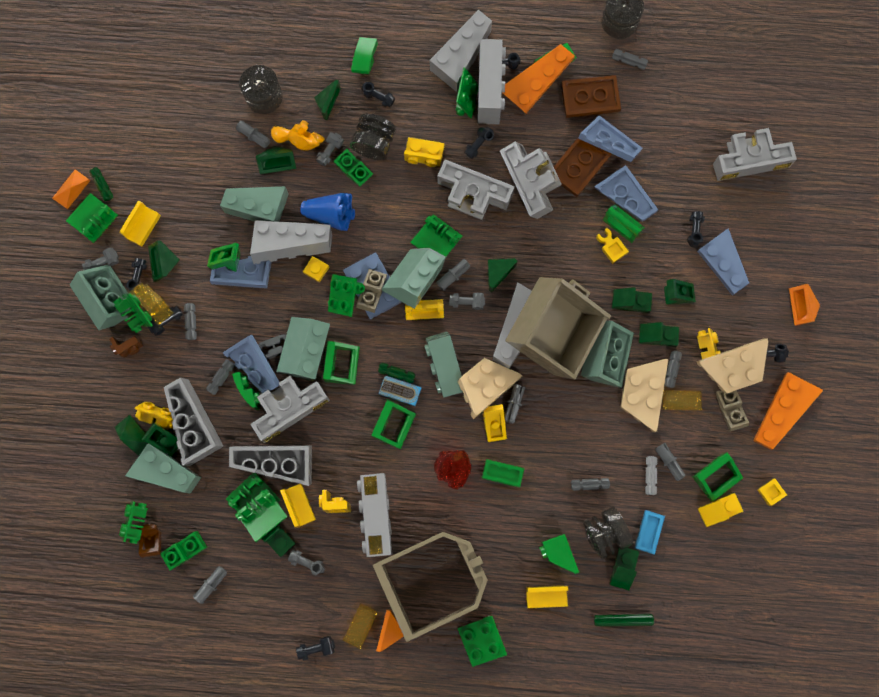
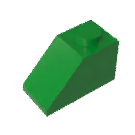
[539,534,579,574]

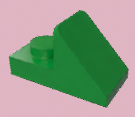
[207,243,240,272]

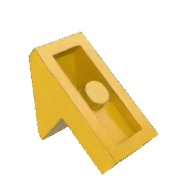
[483,404,507,442]
[698,493,743,527]

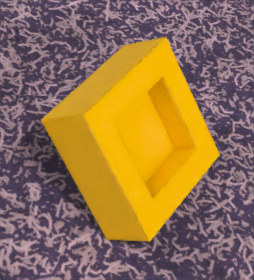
[303,256,329,283]
[758,478,787,506]

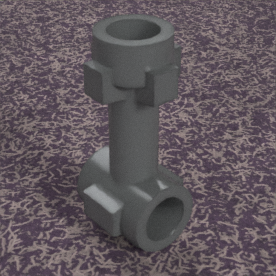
[316,132,344,166]
[82,248,119,270]
[449,293,485,310]
[288,550,325,576]

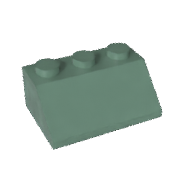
[382,248,446,309]
[70,265,133,330]
[276,317,330,382]
[581,321,634,388]

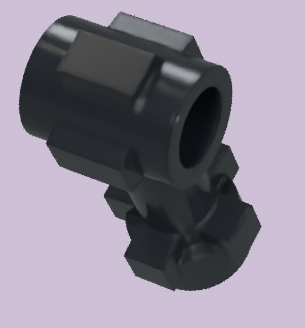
[502,53,521,69]
[362,82,395,108]
[464,127,494,159]
[687,211,705,248]
[126,258,147,295]
[148,306,183,336]
[766,344,789,363]
[296,636,335,660]

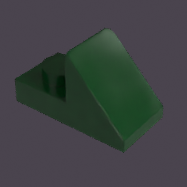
[664,279,696,305]
[612,287,652,313]
[639,322,679,347]
[142,423,178,457]
[262,524,296,557]
[609,546,639,591]

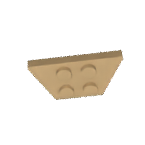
[697,338,768,393]
[458,358,522,419]
[620,359,668,432]

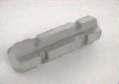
[645,456,657,495]

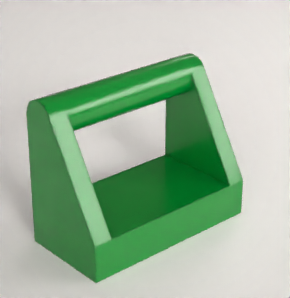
[603,205,645,243]
[323,341,360,385]
[371,400,416,449]
[692,452,743,502]

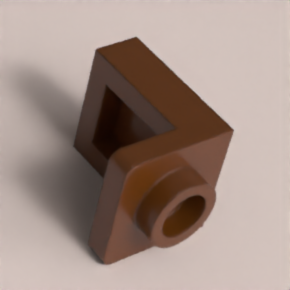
[109,336,144,358]
[136,524,161,558]

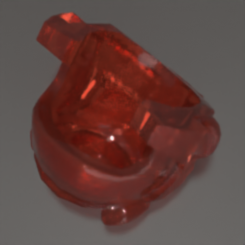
[434,450,472,490]

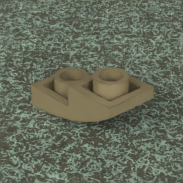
[357,269,387,313]
[716,390,749,431]

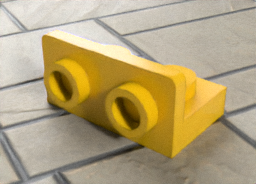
[404,137,445,167]
[319,490,351,513]

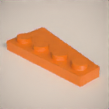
[501,44,575,114]
[753,372,823,450]

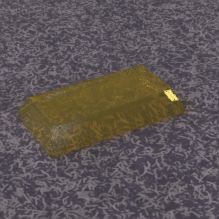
[663,390,702,410]
[343,603,378,649]

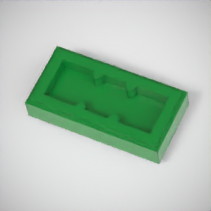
[482,459,524,488]

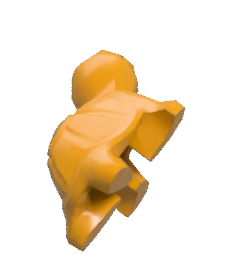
[271,120,325,151]

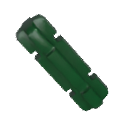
[89,167,113,201]
[378,363,416,383]

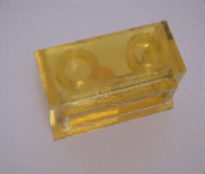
[129,282,173,325]

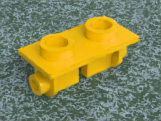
[405,299,444,320]
[697,328,721,360]
[135,402,173,430]

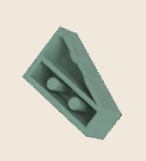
[220,186,289,222]
[424,332,463,398]
[125,444,202,494]

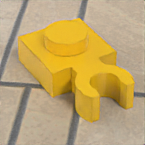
[596,228,629,264]

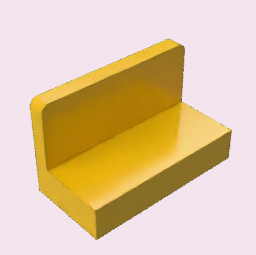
[120,201,161,247]
[280,484,316,528]
[526,585,568,608]

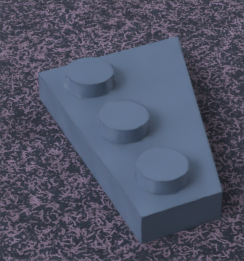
[578,116,643,162]
[595,165,658,222]
[697,229,749,296]
[210,256,271,288]
[223,335,280,393]

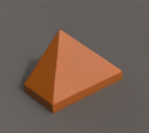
[52,170,90,209]
[789,284,820,326]
[376,609,404,652]

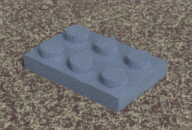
[343,252,402,319]

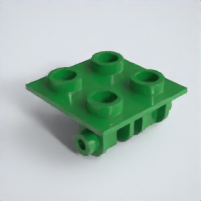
[455,67,479,118]
[66,193,118,243]
[410,214,463,257]
[328,274,365,317]
[113,293,153,333]
[226,473,281,511]
[235,488,288,542]
[119,501,148,544]
[457,615,507,667]

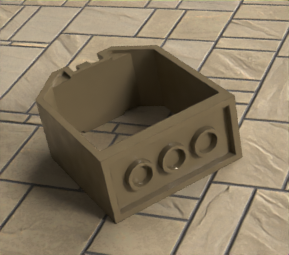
[373,532,488,642]

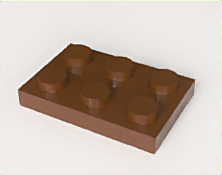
[561,75,621,118]
[554,138,612,197]

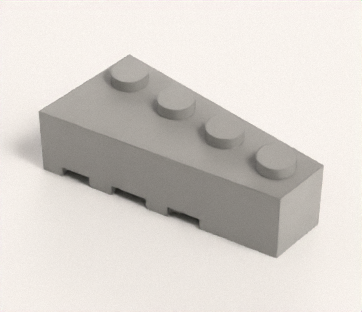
[430,10,492,92]
[477,39,506,124]
[250,221,332,264]
[493,282,532,369]
[164,378,223,466]
[229,445,312,486]

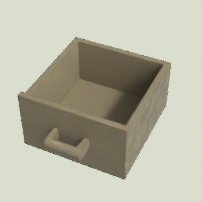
[505,277,611,380]

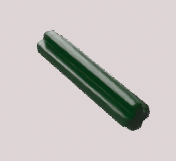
[594,614,654,626]

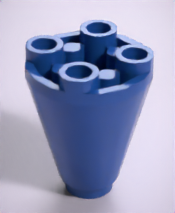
[300,193,355,231]

